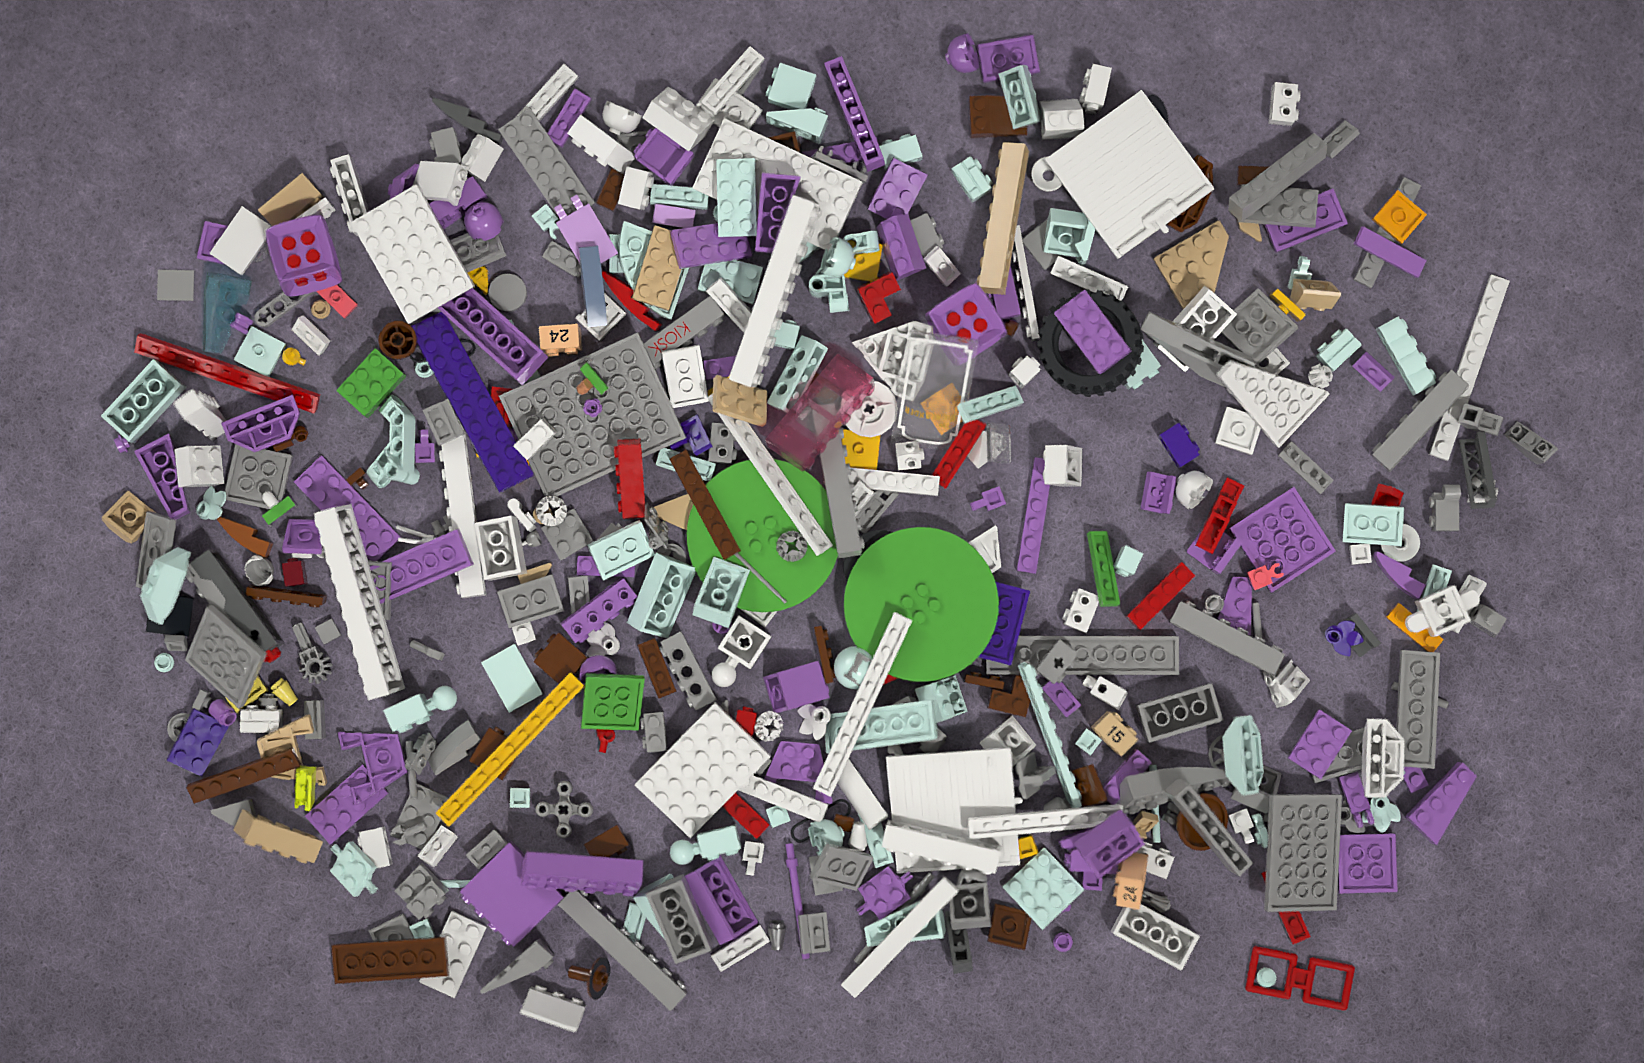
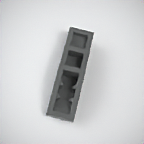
[432,97,503,145]

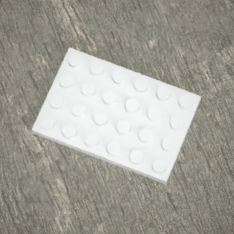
[351,184,475,324]
[635,702,771,838]

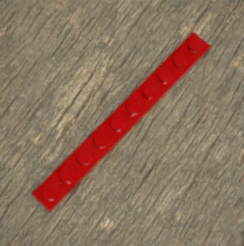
[134,333,320,414]

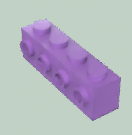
[560,577,637,643]

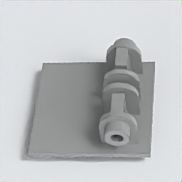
[644,502,669,549]

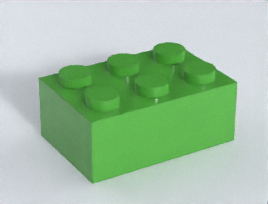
[336,348,406,418]

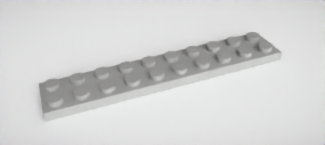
[986,636,1179,675]

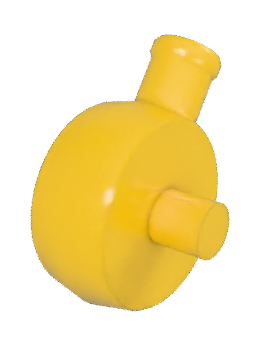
[282,348,306,366]

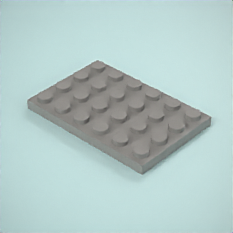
[1264,794,1342,912]

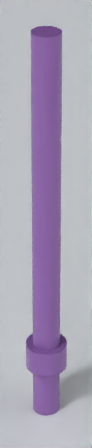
[785,843,810,959]

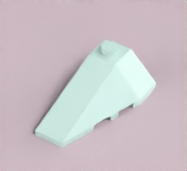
[864,901,946,947]

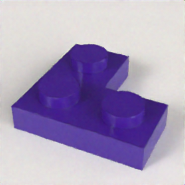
[670,415,713,456]

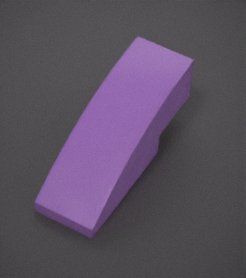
[1373,551,1426,599]

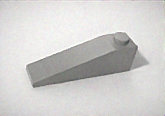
[480,938,555,994]

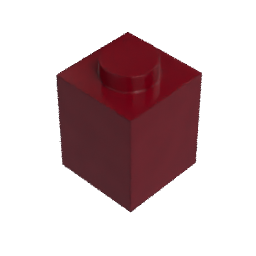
[282,558,308,587]

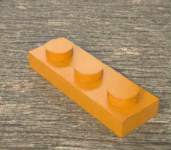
[1386,603,1444,652]

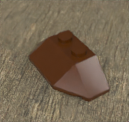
[1166,155,1213,233]

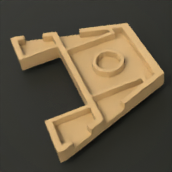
[257,714,327,786]

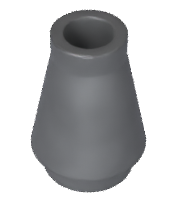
[767,920,787,950]

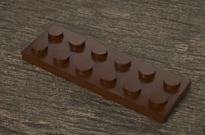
[331,936,450,984]

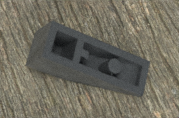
[945,911,973,974]

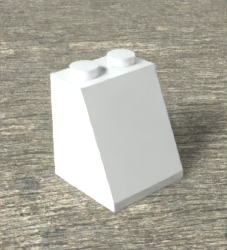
[1039,99,1084,140]

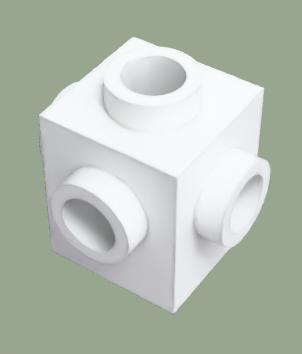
[895,441,924,470]

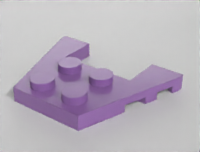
[338,732,408,805]
[764,741,832,804]

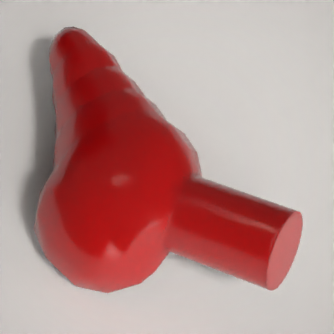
[596,729,616,753]

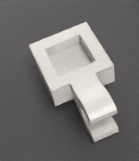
[1228,808,1254,844]
[742,841,764,876]

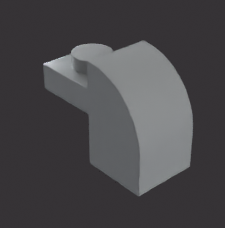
[1458,403,1504,436]

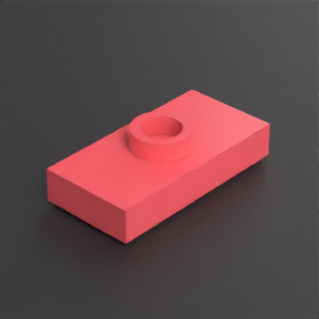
[317,285,358,319]

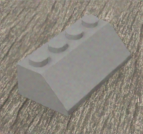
[646,874,713,964]

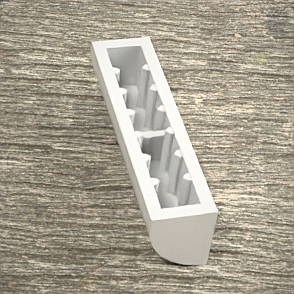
[837,758,888,830]

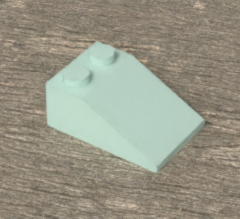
[766,108,828,144]
[692,557,750,628]

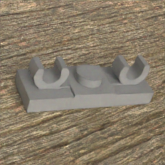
[811,146,868,185]
[1278,441,1334,494]

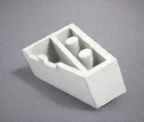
[567,115,635,174]

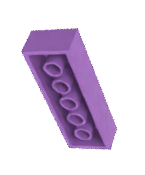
[438,288,548,385]
[521,852,643,896]

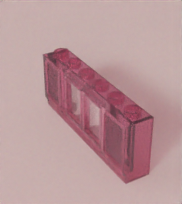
[765,353,875,472]

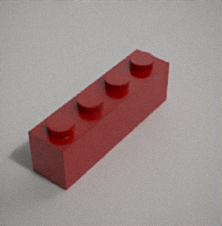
[614,438,645,519]
[1125,562,1195,630]

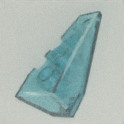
[203,272,252,353]

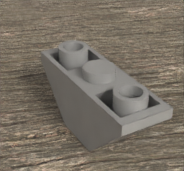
[1504,421,1558,465]

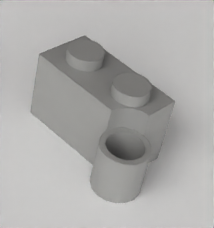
[1429,484,1461,531]

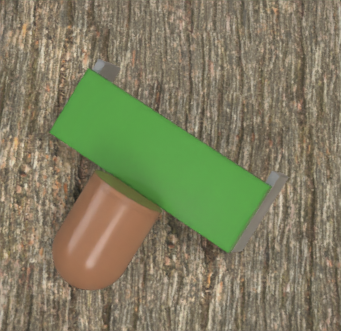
[577,359,613,395]

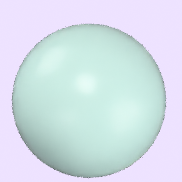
[834,646,873,689]

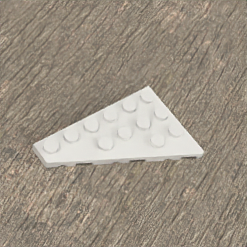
[1216,360,1329,448]

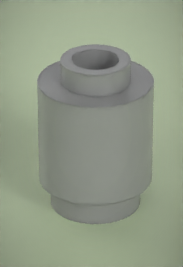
[919,728,947,753]

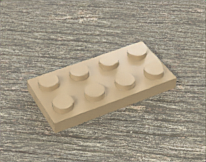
[632,225,681,311]

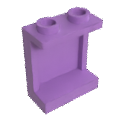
[633,127,694,186]

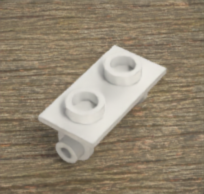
[1263,668,1293,708]

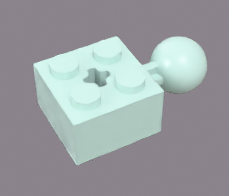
[383,686,457,733]
[670,824,742,865]

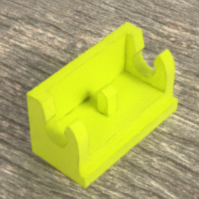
[294,765,316,811]

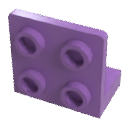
[1186,531,1243,574]

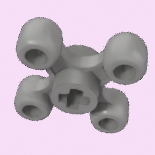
[535,780,593,839]

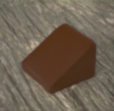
[834,814,854,832]

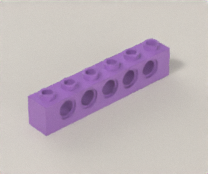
[824,56,885,172]

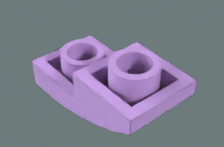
[652,204,695,228]

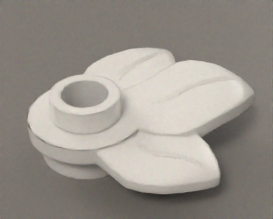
[586,622,620,657]
[797,704,831,740]

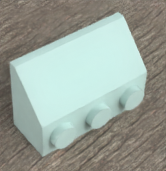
[999,65,1042,129]

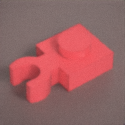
[1246,563,1284,590]

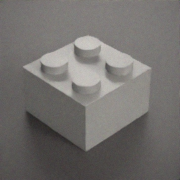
[949,883,991,930]

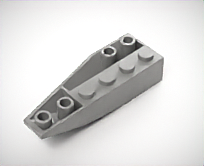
[1140,312,1256,388]
[1120,767,1232,814]

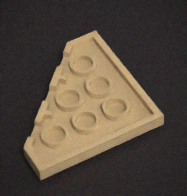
[1153,220,1229,309]

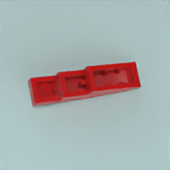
[602,271,663,331]
[1195,477,1244,554]

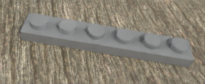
[1354,177,1421,288]

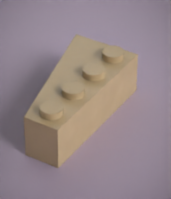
[234,809,323,864]

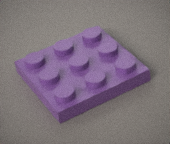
[1338,833,1397,893]

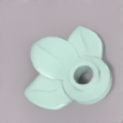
[196,486,226,520]
[1362,797,1401,833]

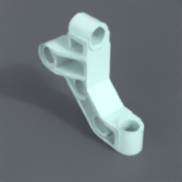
[809,231,879,313]
[366,395,420,488]

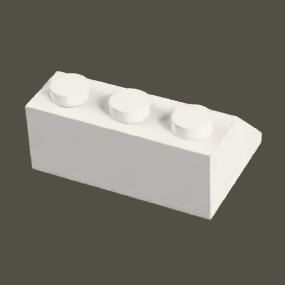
[520,985,586,1032]

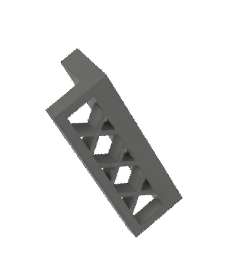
[1459,431,1497,509]

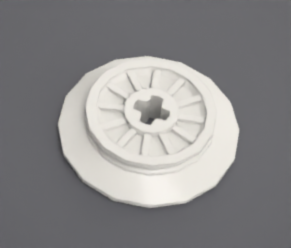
[840,380,898,437]

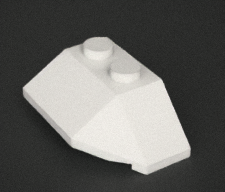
[1361,719,1404,798]

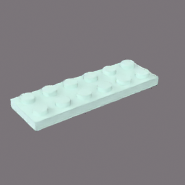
[823,700,938,754]

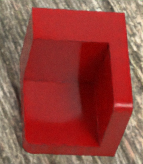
[1371,484,1404,507]

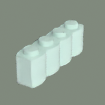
[1376,317,1436,395]

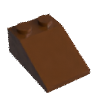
[968,95,1027,138]

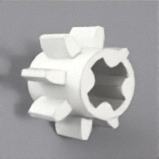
[1308,364,1333,389]

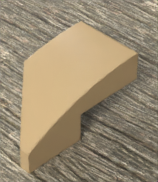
[1132,811,1159,840]

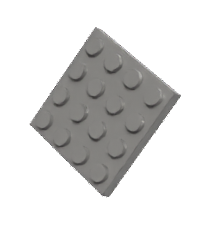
[185,605,267,709]

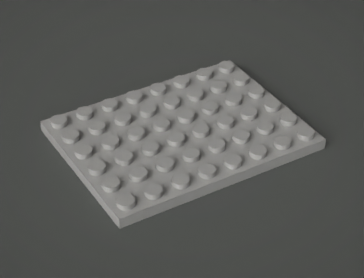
[499,332,687,497]

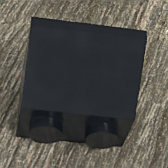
[146,597,194,637]

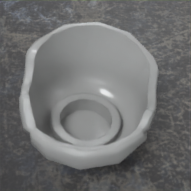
[957,868,987,885]

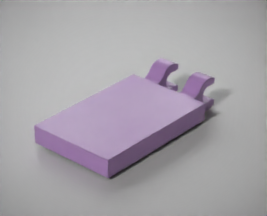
[554,194,618,264]

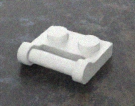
[575,293,626,341]
[508,499,537,532]

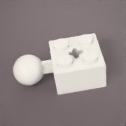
[712,616,771,687]

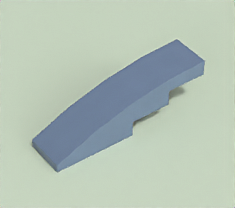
[579,245,607,327]

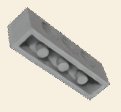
[659,631,717,710]

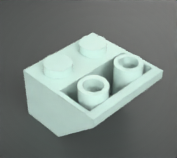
[915,675,968,723]

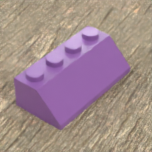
[685,856,758,945]

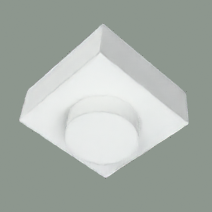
[1349,544,1372,565]
[512,622,536,646]

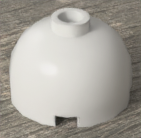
[602,101,642,135]
[1176,471,1213,509]

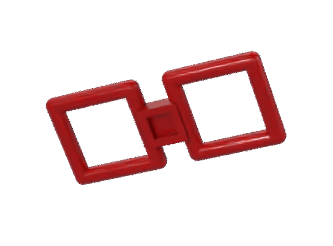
[1245,946,1355,1011]

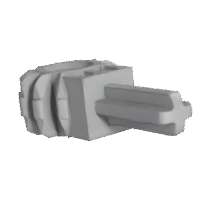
[292,623,333,684]

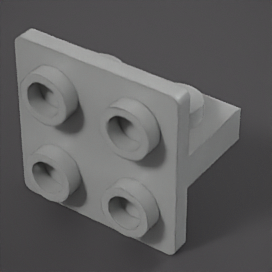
[1016,752,1056,799]

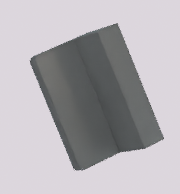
[1346,613,1381,657]

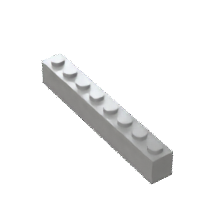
[812,403,864,558]
[558,890,687,1011]

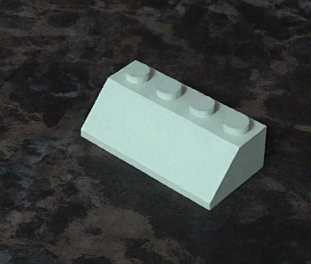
[627,552,696,638]

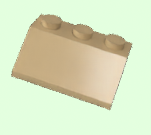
[258,173,324,226]

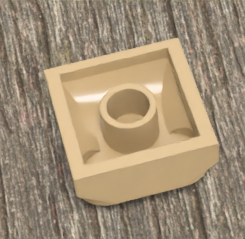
[102,491,156,544]

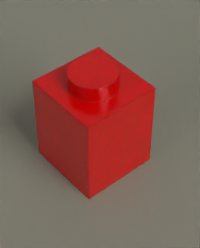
[736,706,757,736]

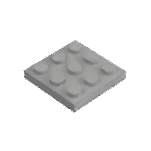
[1221,288,1298,367]
[225,444,293,509]

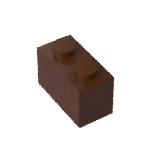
[584,824,630,858]

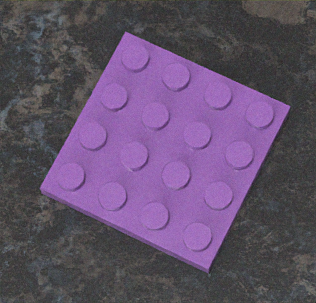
[1229,487,1336,593]

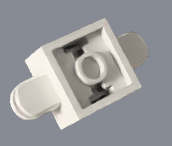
[1405,585,1480,637]

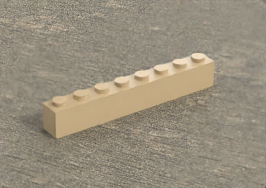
[977,142,1029,295]

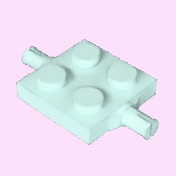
[330,841,378,897]

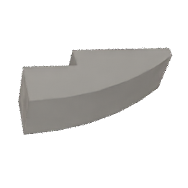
[428,720,481,775]

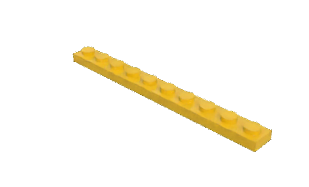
[435,672,585,826]

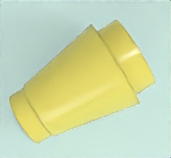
[270,678,298,707]

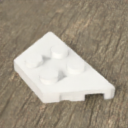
[968,525,1001,573]

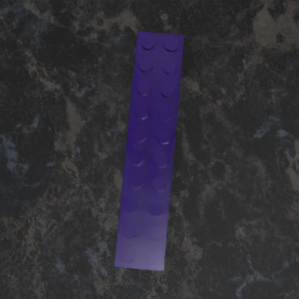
[411,312,534,493]

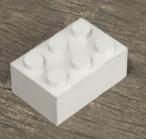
[643,87,714,151]
[474,516,527,581]

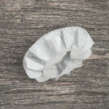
[536,496,567,526]
[754,711,784,742]

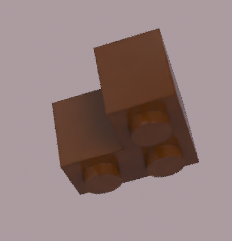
[987,675,1030,717]

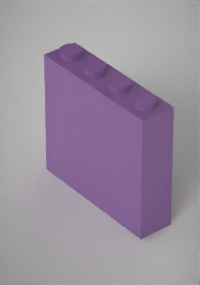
[460,841,565,947]

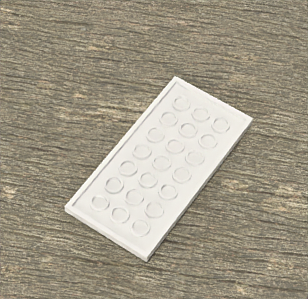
[692,118,863,251]

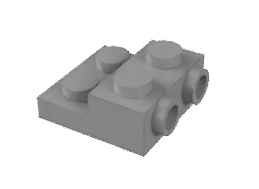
[395,863,449,920]

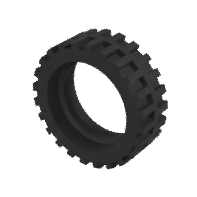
[1037,289,1144,397]

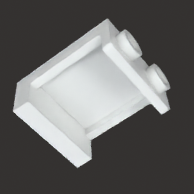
[413,161,468,206]

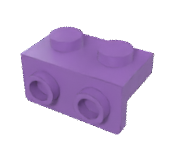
[1140,472,1176,514]

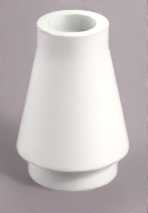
[848,822,867,851]

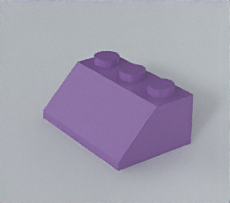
[876,214,926,281]
[1073,809,1145,878]

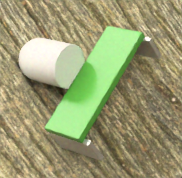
[262,491,298,527]

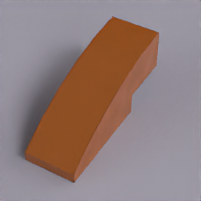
[217,517,273,558]

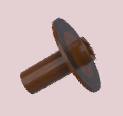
[568,957,611,1000]

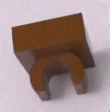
[346,467,369,489]

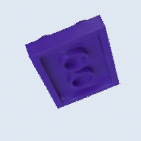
[166,708,229,777]

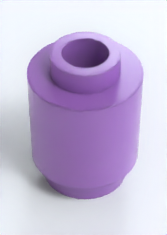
[209,699,237,726]

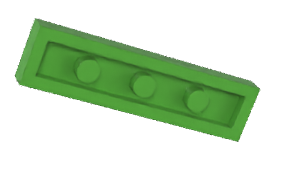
[1087,531,1120,607]

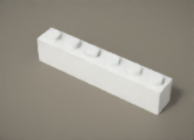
[882,820,1001,874]

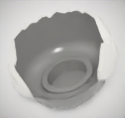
[244,555,274,586]

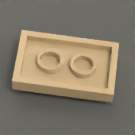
[713,375,767,427]

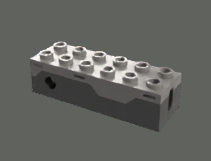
[186,549,284,663]

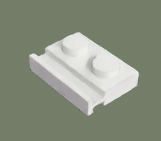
[1271,660,1310,702]

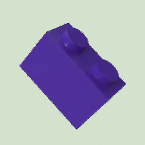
[1158,423,1200,468]

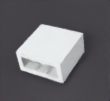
[1079,64,1112,114]

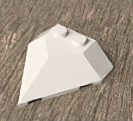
[852,321,934,400]

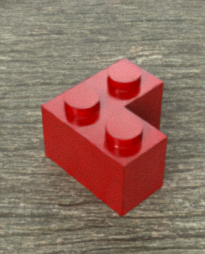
[856,272,901,324]

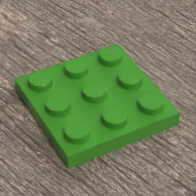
[580,673,645,730]

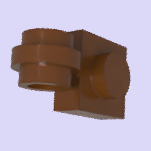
[273,425,308,452]

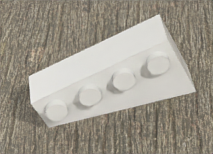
[173,389,226,441]

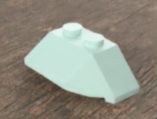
[140,547,191,625]
[1223,715,1263,795]

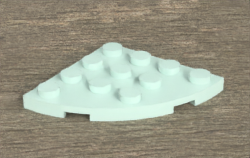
[619,221,689,320]

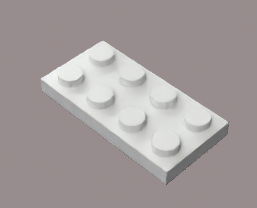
[419,911,487,998]

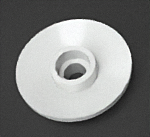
[1381,524,1420,562]

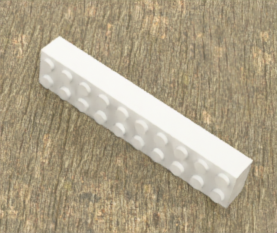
[729,195,821,387]
[314,504,405,700]

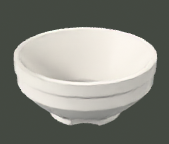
[1031,156,1063,191]

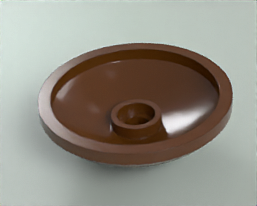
[1177,793,1228,851]

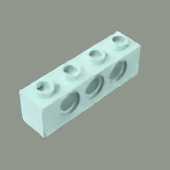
[767,335,828,416]

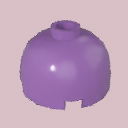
[945,33,979,73]
[464,202,504,241]
[579,655,618,688]

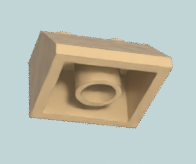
[1290,279,1341,311]

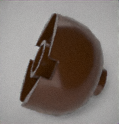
[378,321,418,360]

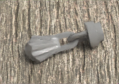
[1142,891,1171,913]

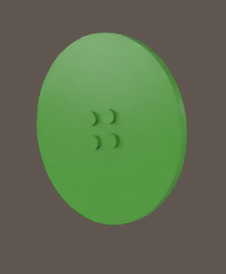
[687,459,838,612]
[844,527,999,682]

